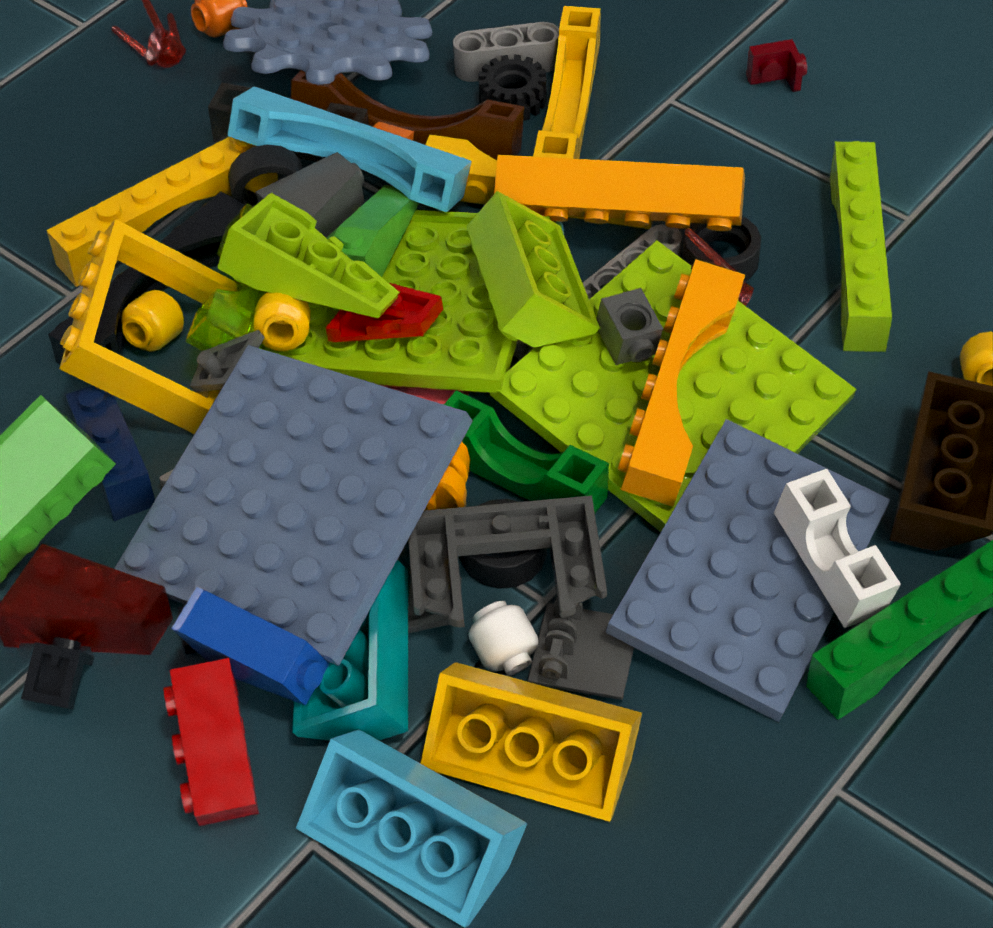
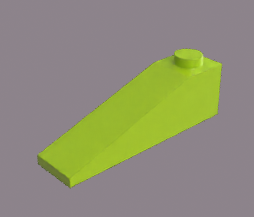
[217,193,399,318]

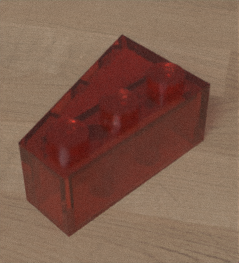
[0,544,173,655]

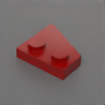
[326,283,443,342]

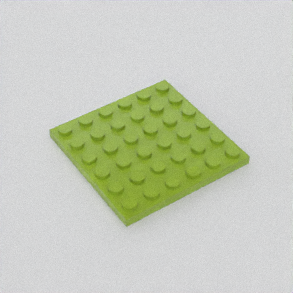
[259,207,550,393]
[490,240,857,532]

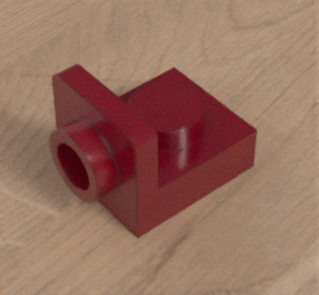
[746,39,807,92]

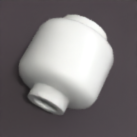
[468,601,539,676]

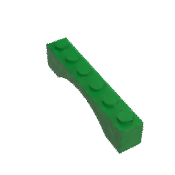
[806,540,993,720]

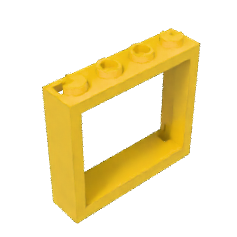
[59,219,249,434]

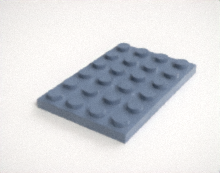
[605,419,890,722]

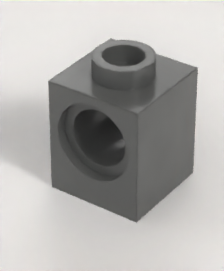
[596,288,663,365]

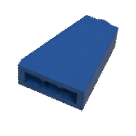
[171,587,330,706]

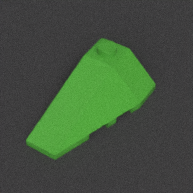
[326,185,419,277]

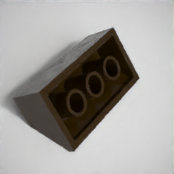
[890,371,993,551]

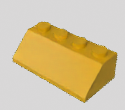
[420,662,642,822]

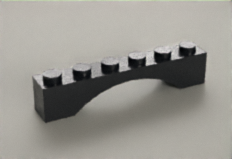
[48,191,252,364]

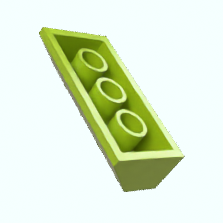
[467,191,600,348]

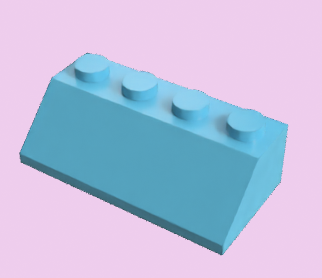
[296,730,527,928]

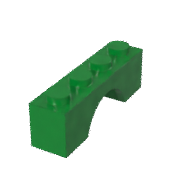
[444,390,609,513]

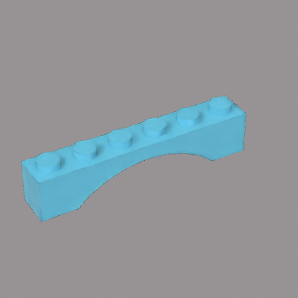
[228,86,472,212]

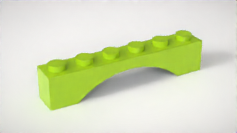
[830,141,892,352]

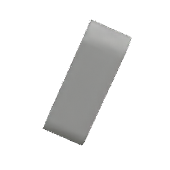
[453,22,559,82]

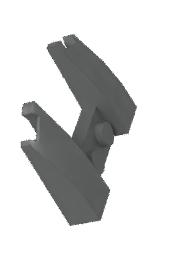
[408,496,607,627]

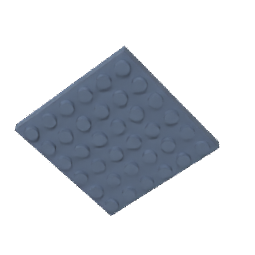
[113,345,473,666]

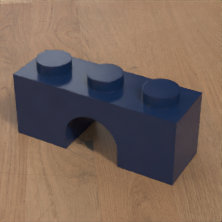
[65,385,155,521]

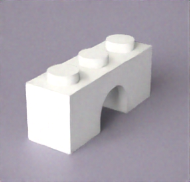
[774,469,901,628]

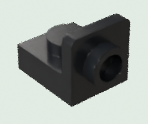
[21,637,94,710]

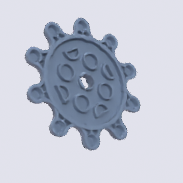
[223,0,433,85]

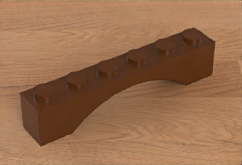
[291,70,525,160]

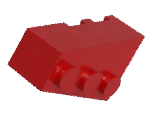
[163,658,259,826]

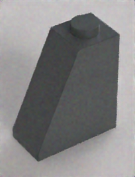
[256,152,365,237]

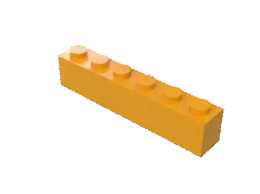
[494,155,745,231]

